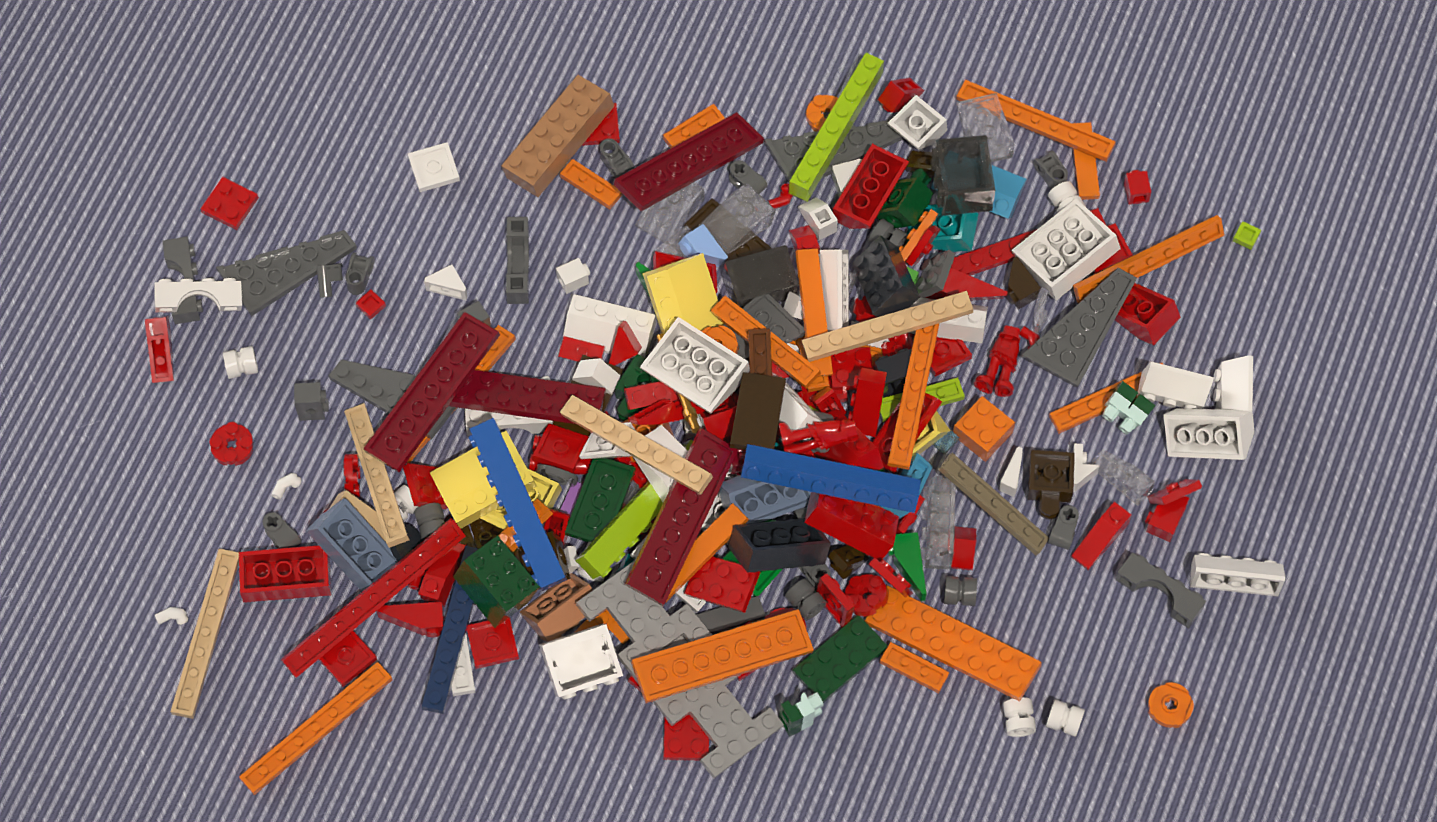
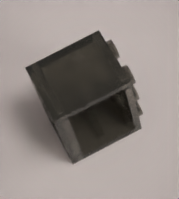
[931,135,996,216]
[722,245,799,308]

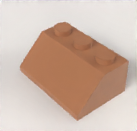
[520,573,593,642]

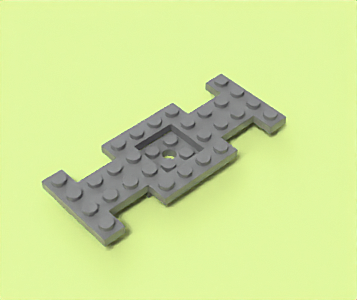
[576,560,784,779]

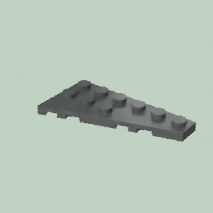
[764,120,903,182]
[216,230,357,316]
[1021,268,1137,388]
[719,290,805,361]
[329,360,457,440]

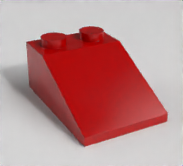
[1115,283,1181,346]
[698,391,738,441]

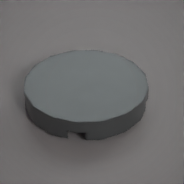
[535,464,579,487]

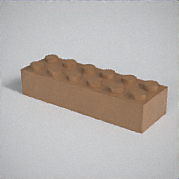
[501,75,614,197]

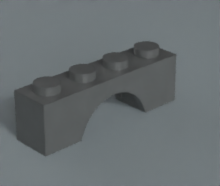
[506,217,529,304]
[162,237,203,324]
[1115,552,1206,629]

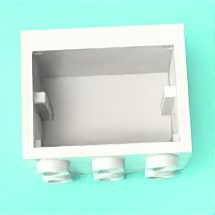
[539,624,623,700]

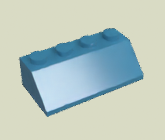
[931,148,1027,219]

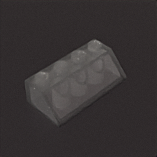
[921,475,956,570]

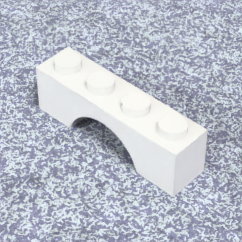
[154,278,242,312]
[465,409,553,438]

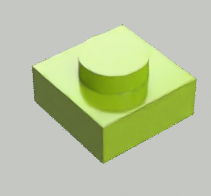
[1233,221,1261,250]

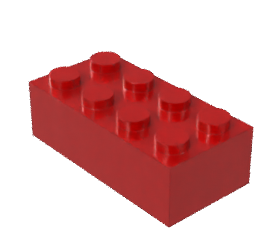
[804,492,899,561]
[239,546,332,603]

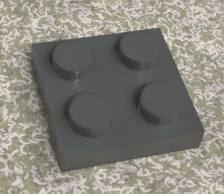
[916,250,955,298]

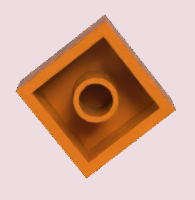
[953,396,1015,462]

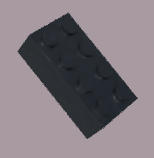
[852,235,920,317]
[728,518,831,573]

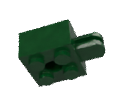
[877,168,934,229]
[615,354,659,421]

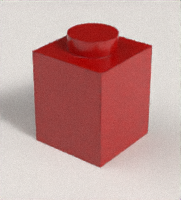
[1124,170,1152,205]

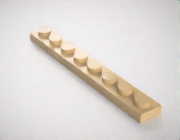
[802,291,973,362]
[560,395,713,495]
[344,403,409,548]
[171,549,239,719]

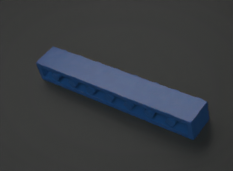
[468,418,567,591]
[741,444,921,513]

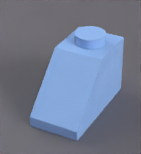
[678,224,728,267]

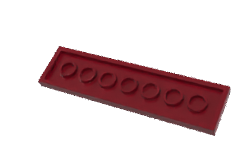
[614,112,764,212]
[363,312,500,473]
[449,370,606,424]
[624,429,738,606]

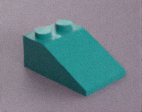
[906,202,979,252]

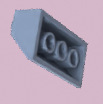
[719,475,811,524]
[306,498,398,592]

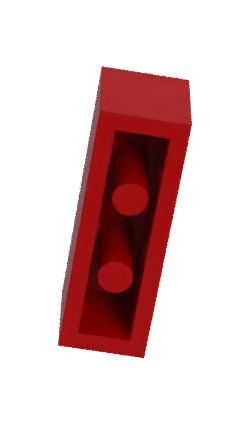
[848,367,887,437]

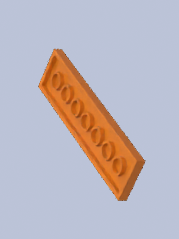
[865,585,1042,702]
[631,609,814,703]

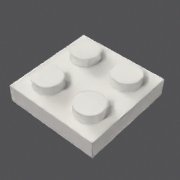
[408,142,460,192]

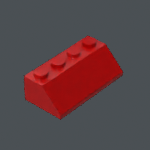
[833,144,909,229]
[814,409,884,471]

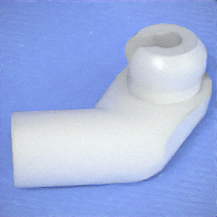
[271,473,302,500]
[155,607,188,625]

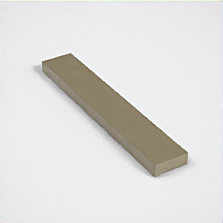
[939,453,1049,555]

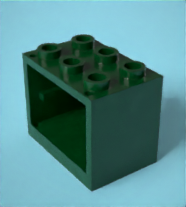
[453,535,540,628]

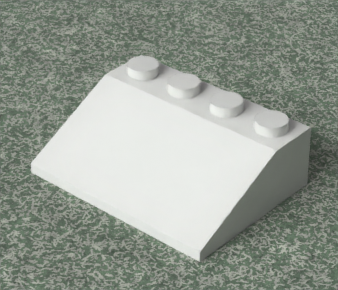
[1012,199,1120,301]
[640,317,750,414]

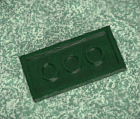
[565,458,636,542]
[792,615,888,703]

